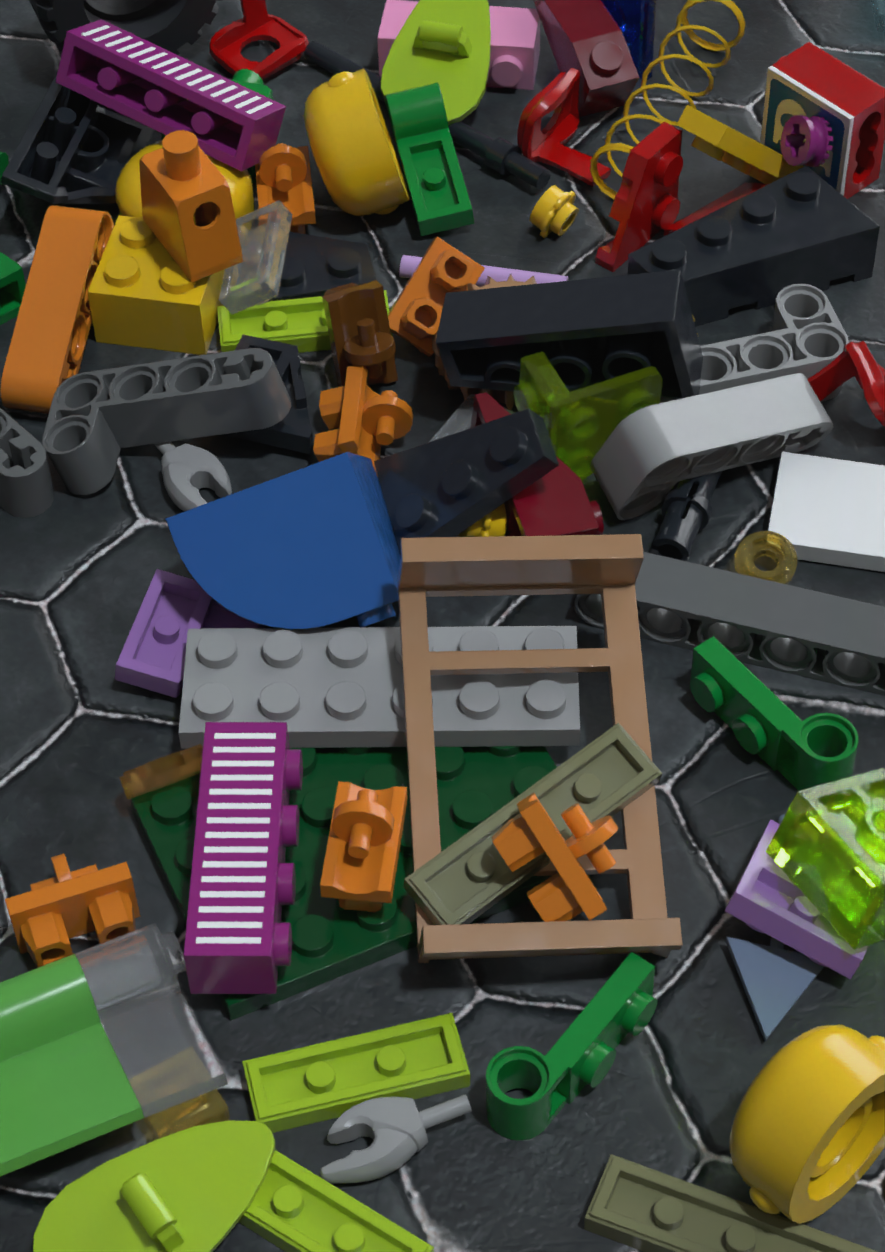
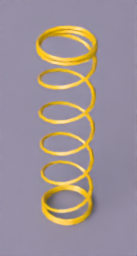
[590,0,745,199]

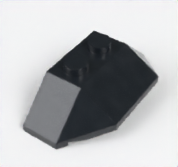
[1,72,154,205]

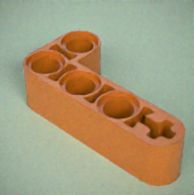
[1,205,114,414]

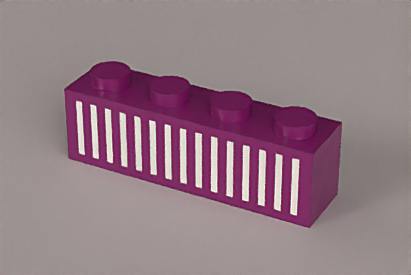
[55,19,286,171]
[184,722,303,994]

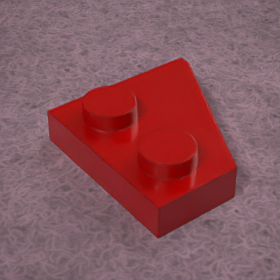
[595,122,683,272]

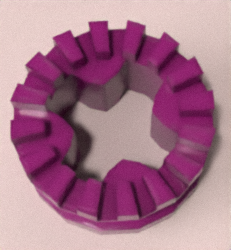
[781,115,833,167]

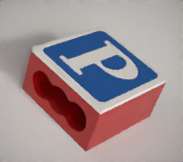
[760,42,885,199]

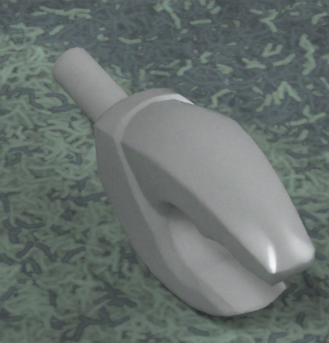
[154,441,232,512]
[320,1094,472,1184]

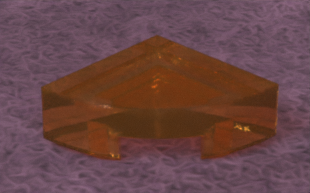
[119,744,203,799]

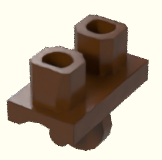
[322,280,398,387]

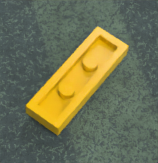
[676,105,804,184]

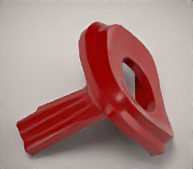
[209,0,309,80]
[517,67,611,187]
[807,341,885,427]

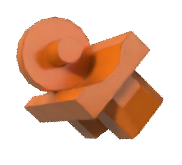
[255,143,316,234]
[388,237,485,356]
[313,365,413,478]
[320,781,407,912]
[491,793,618,922]
[5,853,141,968]

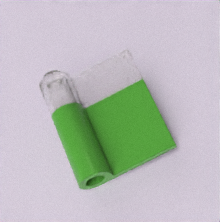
[0,923,228,1176]

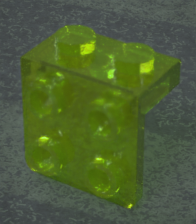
[514,351,663,480]

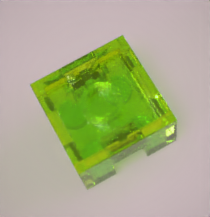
[766,767,885,950]

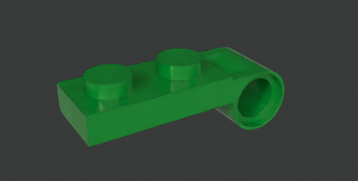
[385,82,475,236]
[690,636,858,801]
[486,952,657,1141]

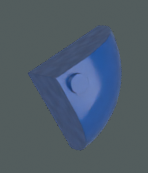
[166,452,401,629]

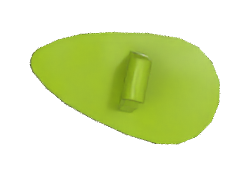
[381,0,491,126]
[33,1121,275,1252]

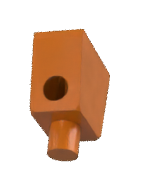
[139,130,243,283]

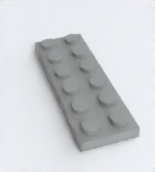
[179,626,580,748]

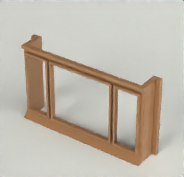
[397,534,682,963]

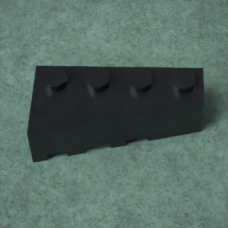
[435,270,703,404]

